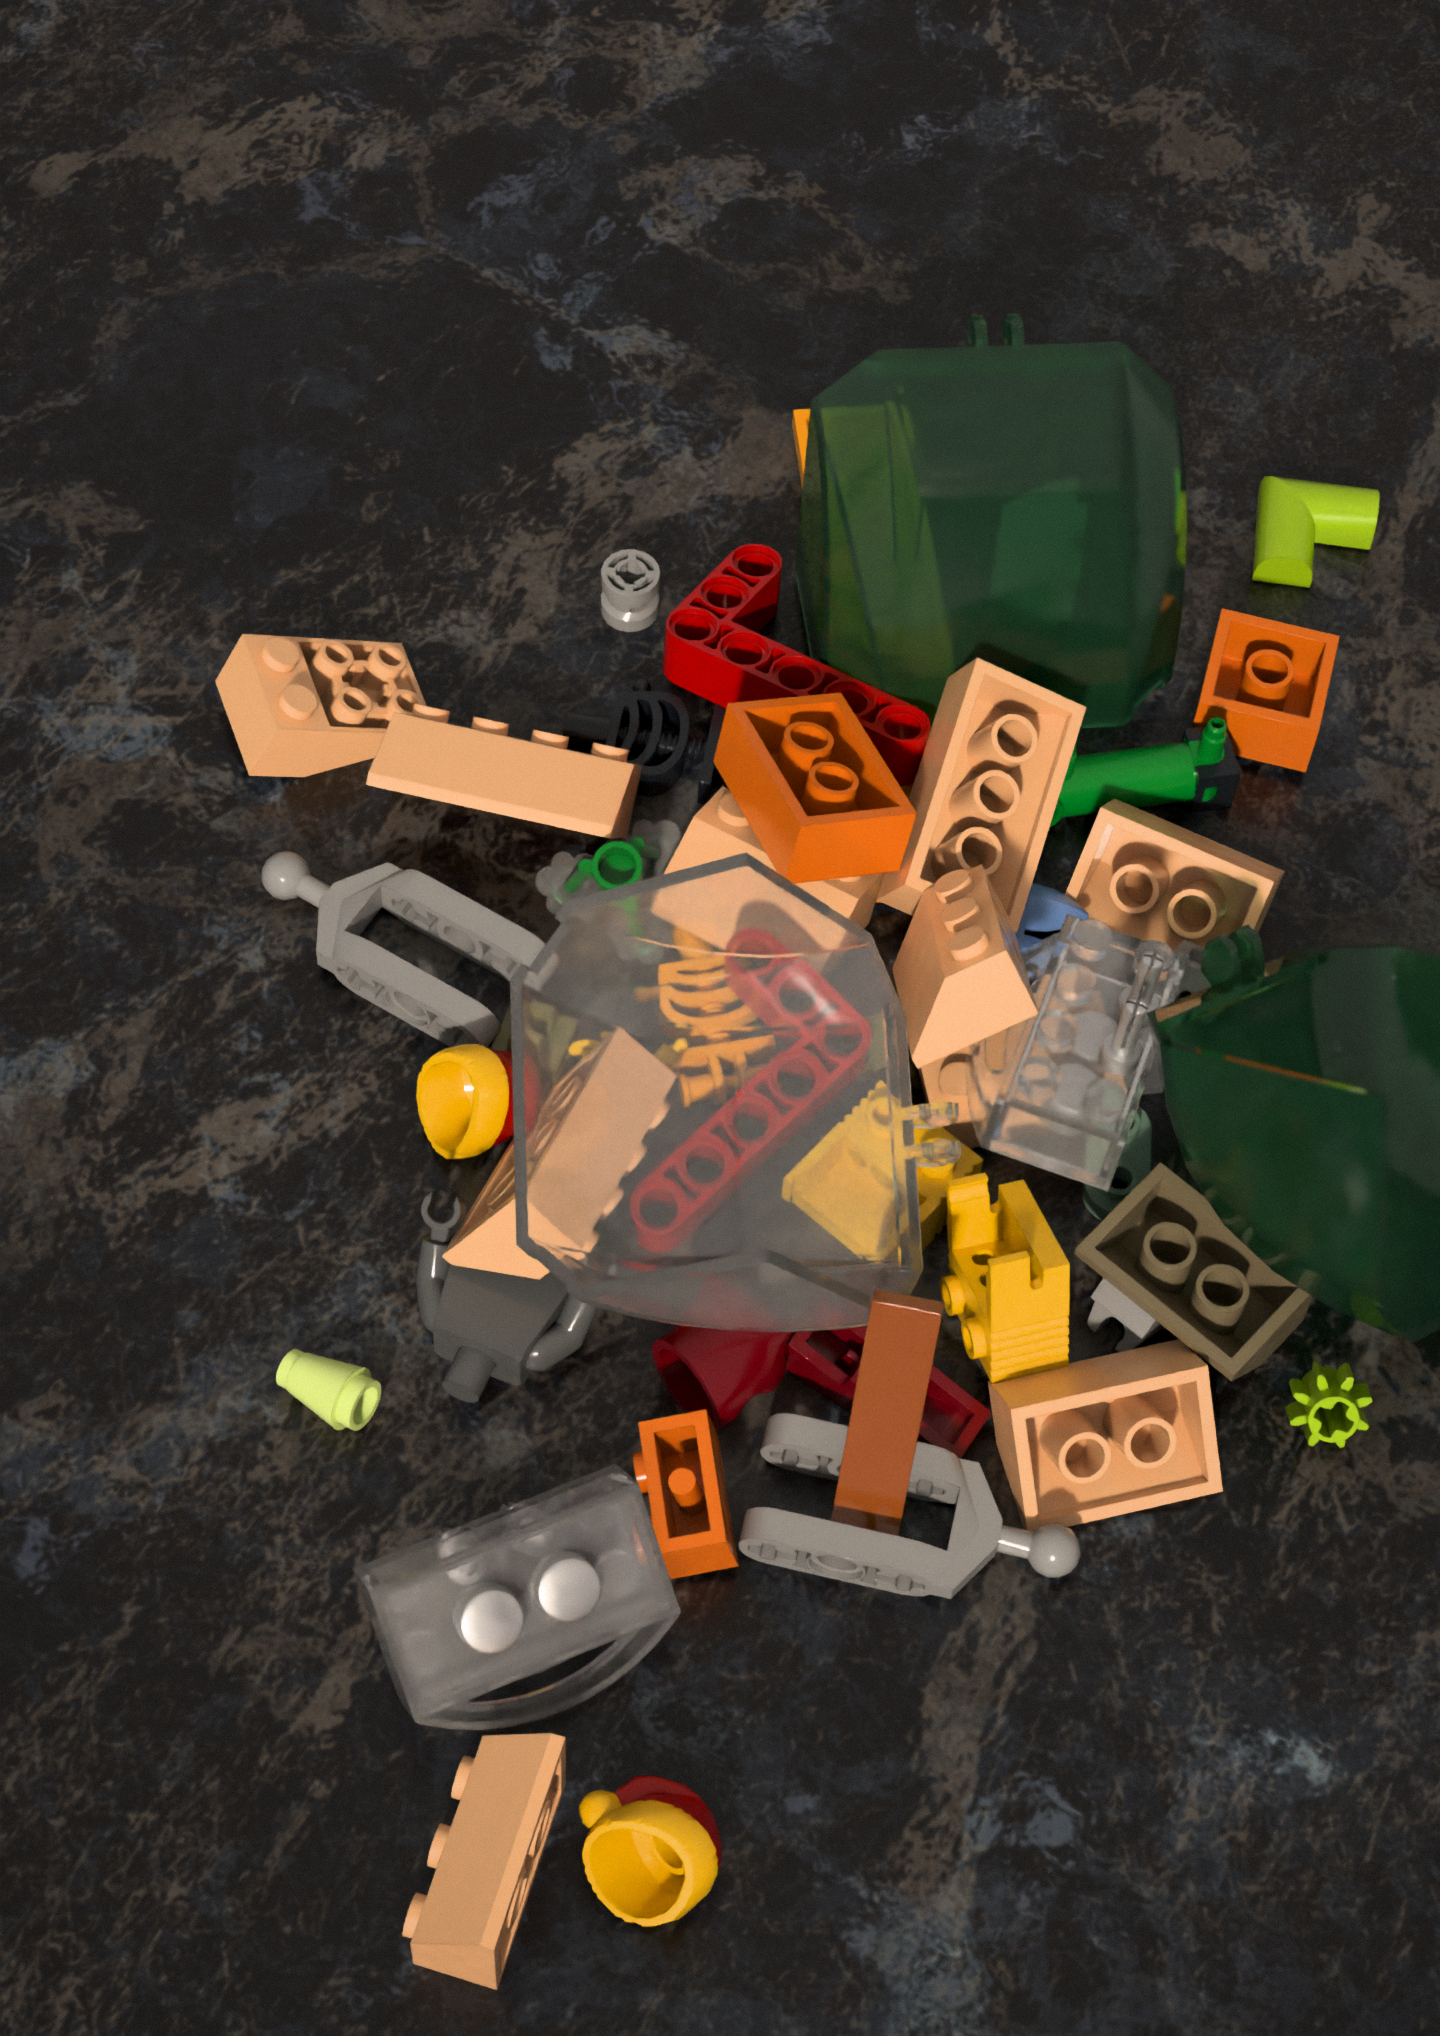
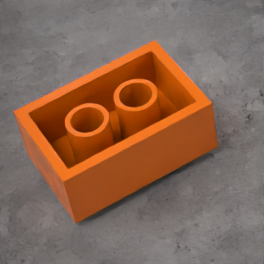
[713,692,917,885]

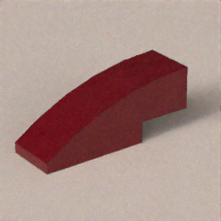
[786,1293,992,1458]

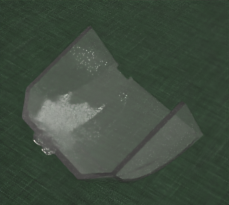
[510,852,962,1332]

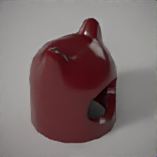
[652,1298,799,1432]

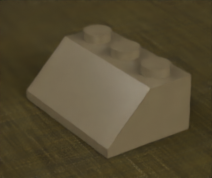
[1074,1162,1317,1381]

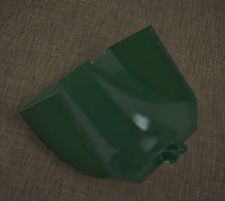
[795,313,1187,731]
[1147,924,1440,1342]

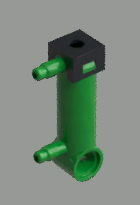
[1050,717,1241,827]

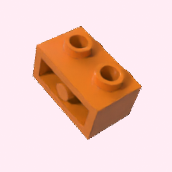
[633,1409,739,1579]

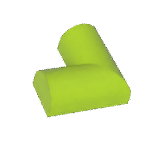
[1252,476,1380,588]

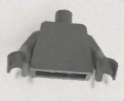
[415,1191,622,1403]

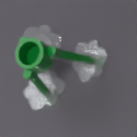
[535,820,682,962]

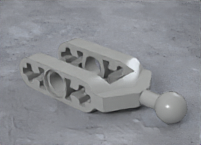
[261,851,554,1048]
[738,1413,1081,1599]

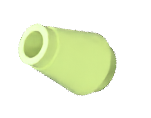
[276,1349,381,1431]

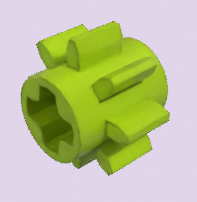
[1285,1361,1373,1448]

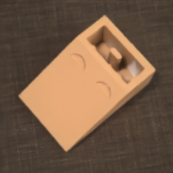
[215,634,427,777]

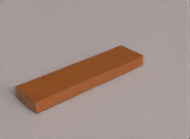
[831,1289,944,1536]

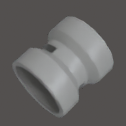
[601,549,660,632]

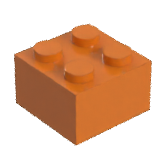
[1192,608,1340,773]

